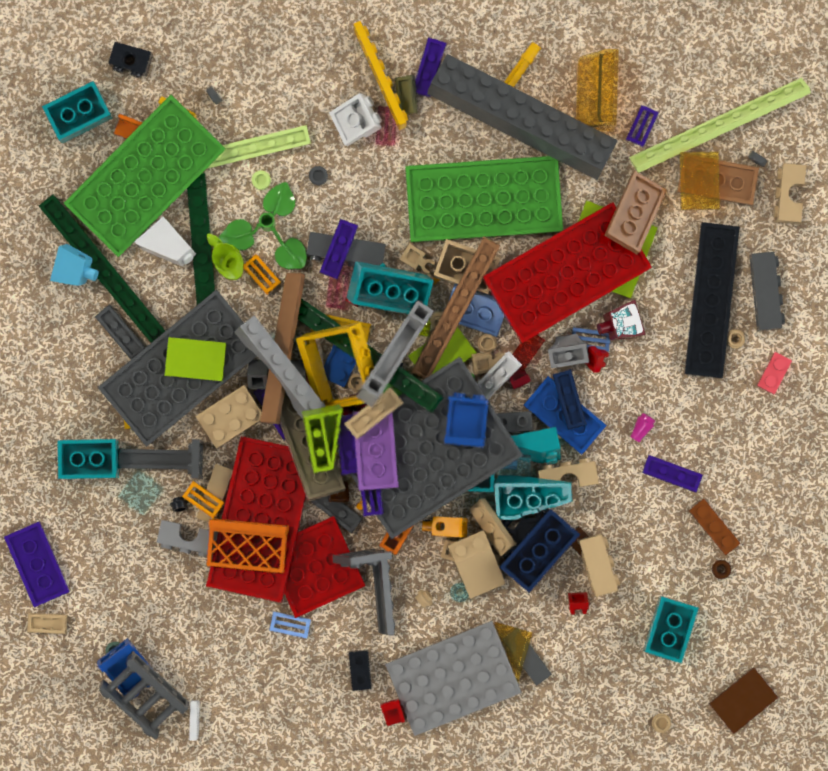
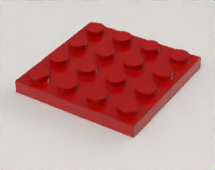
[284,516,366,618]

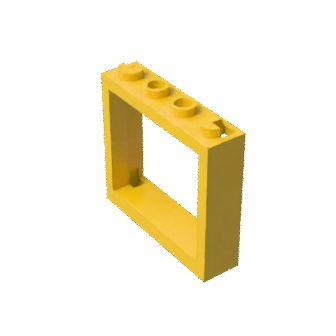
[296,322,382,407]

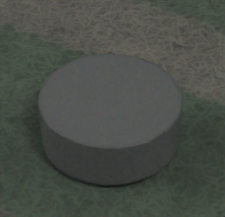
[206,85,223,105]
[748,151,768,167]
[309,166,328,186]

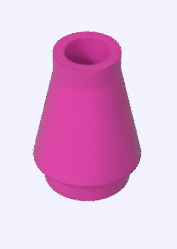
[630,413,656,442]

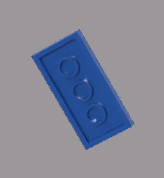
[523,376,607,455]

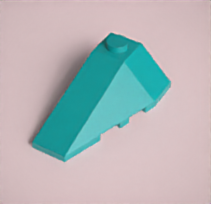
[494,475,572,520]

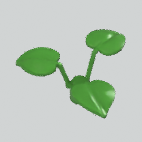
[219,182,307,269]

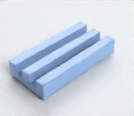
[269,611,311,638]

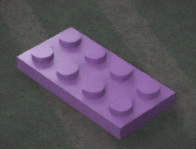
[353,412,398,491]

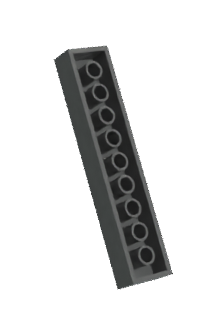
[427,54,618,180]

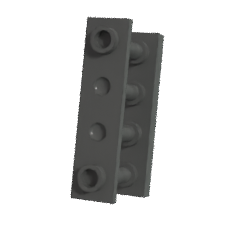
[99,651,189,740]

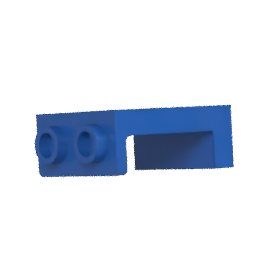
[444,393,489,447]
[97,638,153,699]

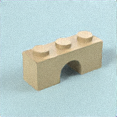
[773,163,806,225]
[537,458,599,487]

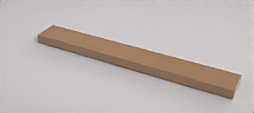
[411,237,501,379]
[260,273,305,424]

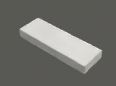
[477,351,522,399]

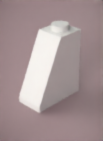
[135,217,196,266]

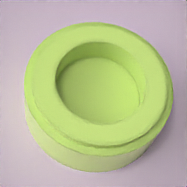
[252,170,271,190]

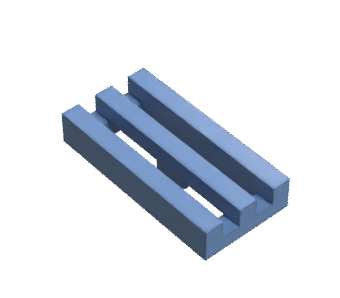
[572,327,610,352]

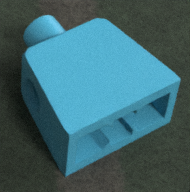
[50,244,99,286]

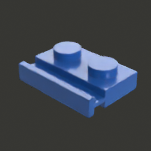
[323,345,356,388]

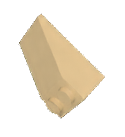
[448,530,506,599]

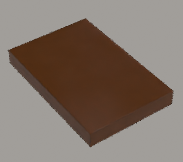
[709,667,778,734]

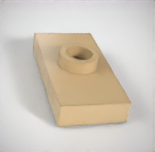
[27,613,68,634]

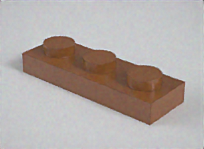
[689,499,741,556]

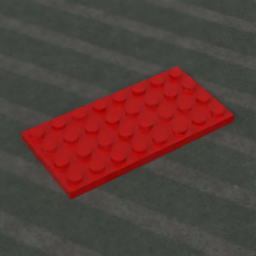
[483,202,652,344]
[206,436,306,603]

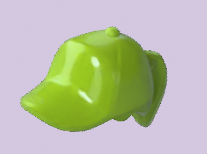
[207,233,244,280]

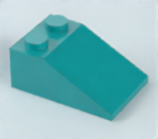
[511,427,561,465]

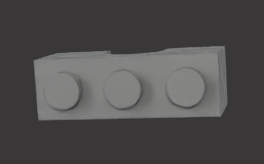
[156,520,218,558]

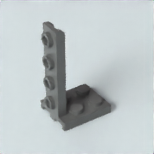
[118,439,204,479]
[332,549,395,636]

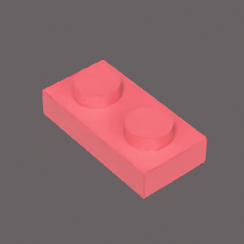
[757,352,792,395]

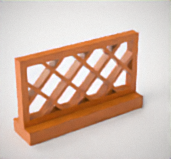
[207,518,289,573]

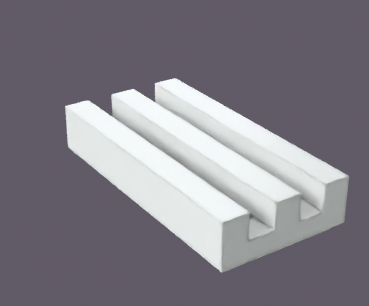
[189,700,200,741]

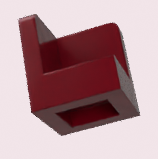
[508,362,531,390]

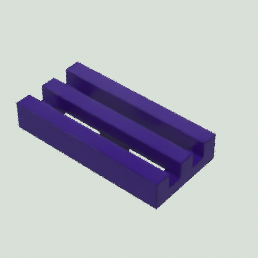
[626,105,659,147]
[361,489,384,516]

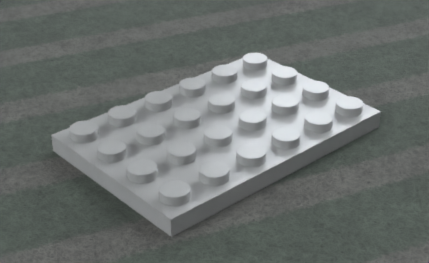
[385,621,522,736]

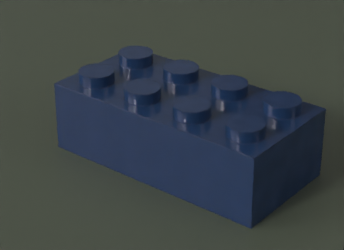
[499,509,580,593]

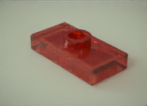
[512,335,545,372]

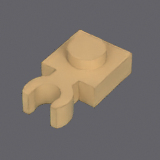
[399,243,435,274]
[471,352,504,375]

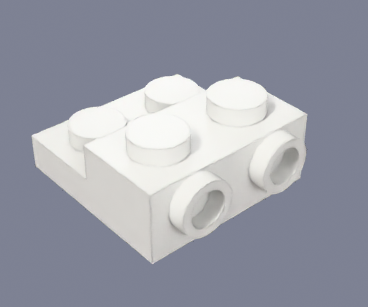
[329,93,382,146]

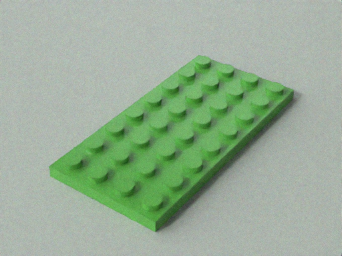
[64,94,226,257]
[405,156,563,243]

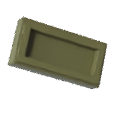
[395,75,418,115]

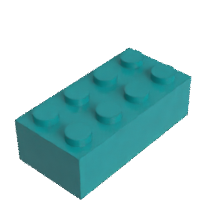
[346,261,434,314]

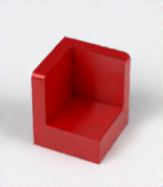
[380,698,406,726]

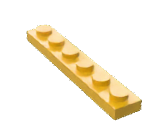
[353,21,408,130]

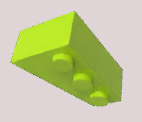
[302,404,343,473]

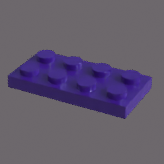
[4,521,70,607]

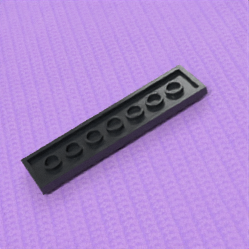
[684,222,740,379]

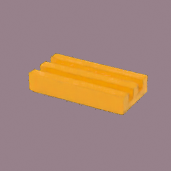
[243,254,281,295]
[182,481,225,518]

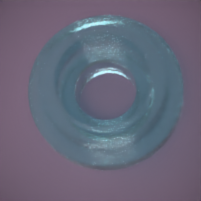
[450,583,469,602]

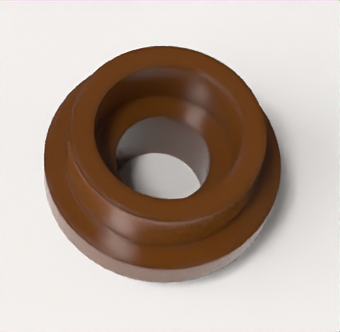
[712,560,731,579]

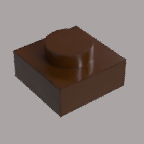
[328,481,349,502]

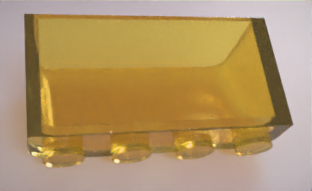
[576,49,619,132]

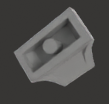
[548,334,590,368]

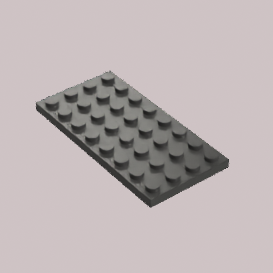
[98,289,257,447]

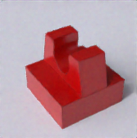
[585,346,609,373]
[568,592,589,615]

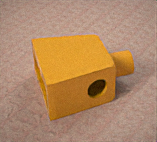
[422,516,468,538]

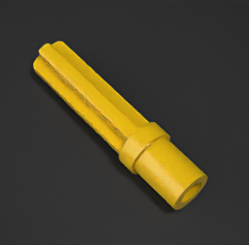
[504,42,541,87]

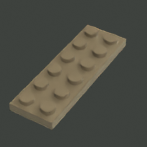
[280,391,345,502]

